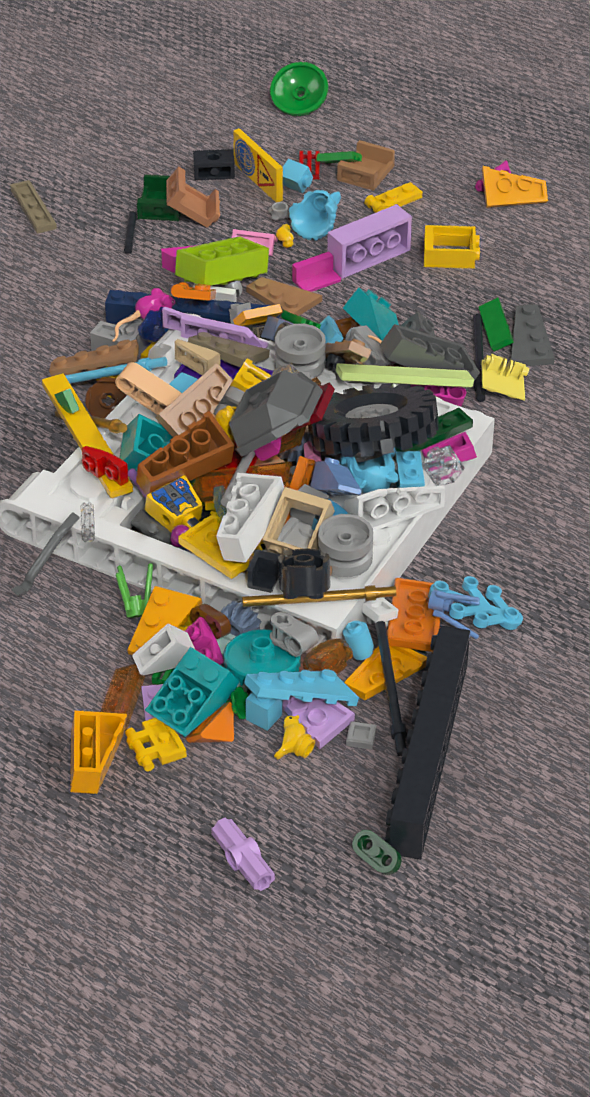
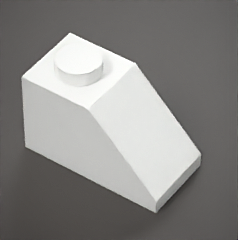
[132,623,195,675]

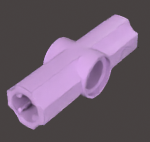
[211,817,275,891]

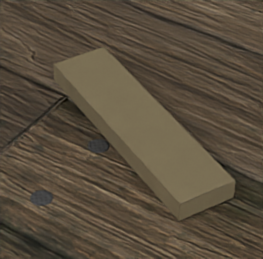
[10,180,57,234]

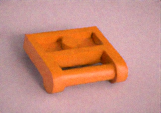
[171,282,216,300]

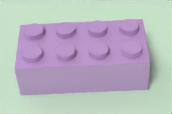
[327,204,412,278]

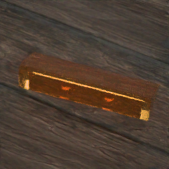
[100,664,146,731]

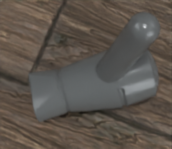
[131,509,171,545]

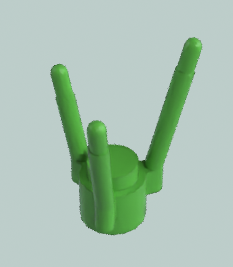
[116,563,153,618]

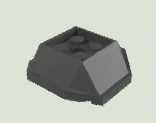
[229,370,323,456]

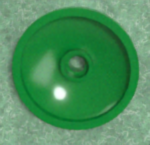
[270,62,328,116]

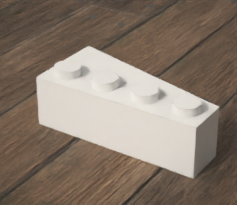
[216,473,284,563]

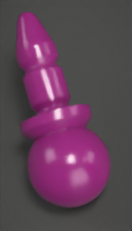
[170,525,189,548]

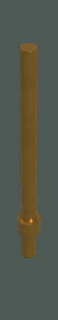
[242,585,396,607]

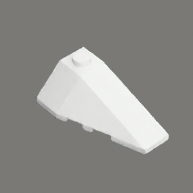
[344,486,445,531]

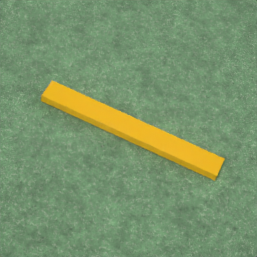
[42,373,133,498]

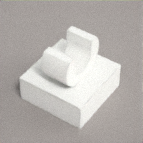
[362,597,398,628]

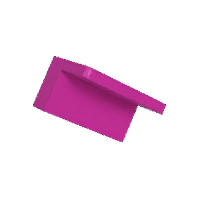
[292,252,341,292]

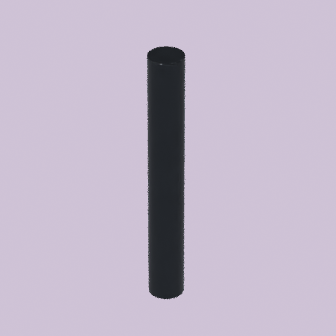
[124,211,137,254]

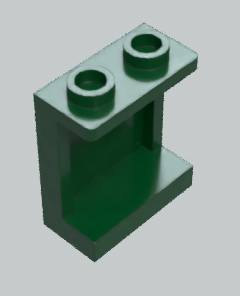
[137,174,181,221]

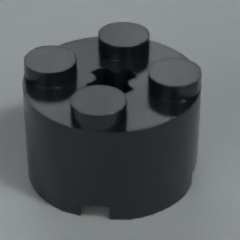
[278,548,331,599]

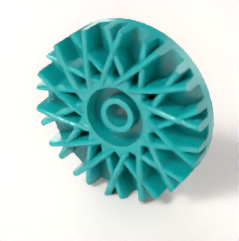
[224,629,301,686]

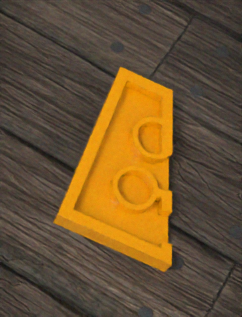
[127,586,203,655]

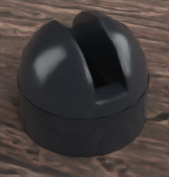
[326,353,346,373]

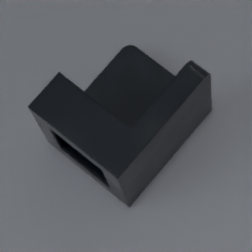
[247,549,281,593]

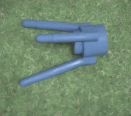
[428,589,480,639]

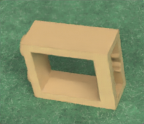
[262,487,335,556]

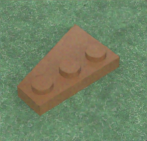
[246,277,322,315]

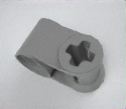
[270,612,319,657]

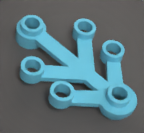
[428,576,523,630]

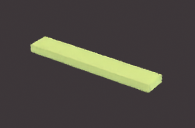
[336,363,474,387]

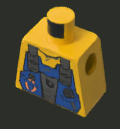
[145,475,203,533]

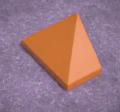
[186,702,234,743]

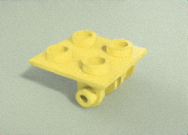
[481,354,529,400]

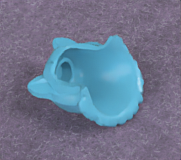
[289,190,341,240]
[340,448,399,494]

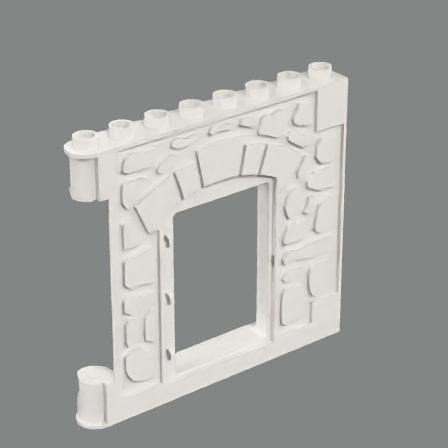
[0,313,495,664]

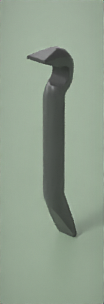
[11,512,80,596]

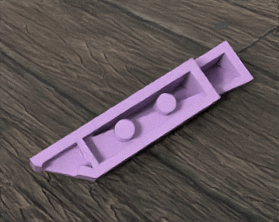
[162,307,269,349]

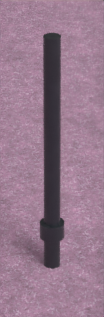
[473,314,487,402]
[375,621,407,756]

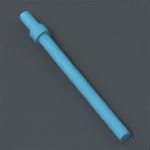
[65,357,168,384]

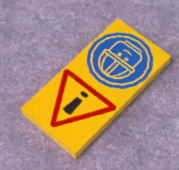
[233,128,283,202]

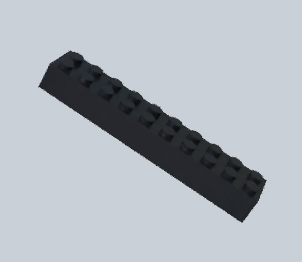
[385,625,470,860]

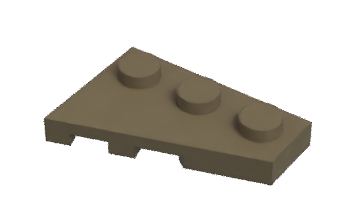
[188,332,270,367]

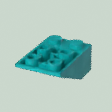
[145,647,240,737]

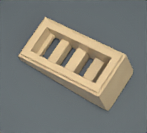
[175,339,220,375]

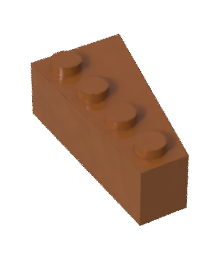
[136,410,235,496]

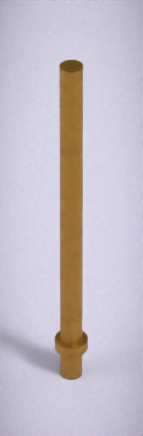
[55,410,127,434]

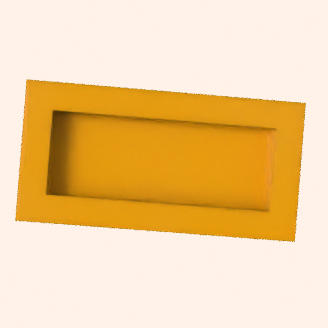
[233,304,282,327]

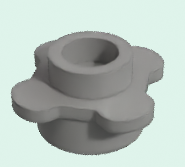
[268,202,290,220]

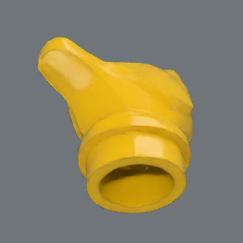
[274,715,316,760]

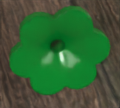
[226,686,248,720]

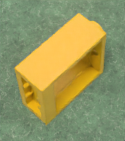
[424,225,480,269]

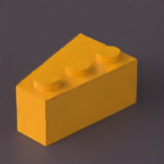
[71,710,127,794]

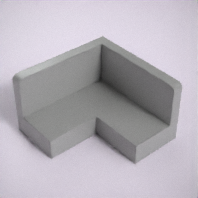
[90,314,151,364]

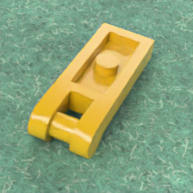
[364,182,423,213]

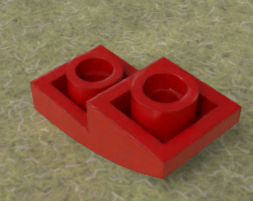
[82,446,128,486]

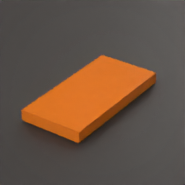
[387,578,441,652]

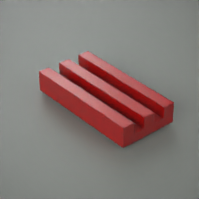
[299,151,319,180]

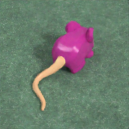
[112,288,175,342]

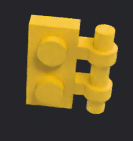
[125,718,187,771]

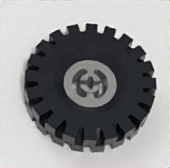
[308,383,439,457]

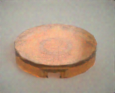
[303,639,353,674]

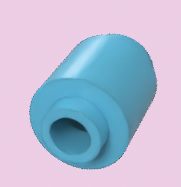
[343,621,374,660]

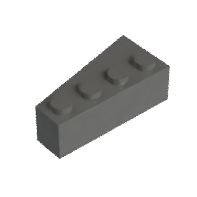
[380,324,480,391]

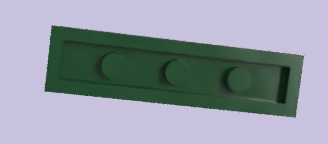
[392,408,473,461]

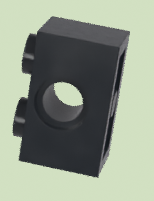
[193,149,235,181]

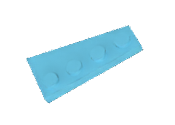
[244,669,359,706]

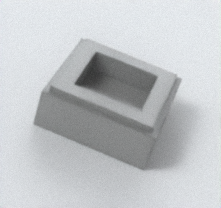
[346,721,377,750]

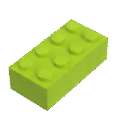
[175,236,269,286]

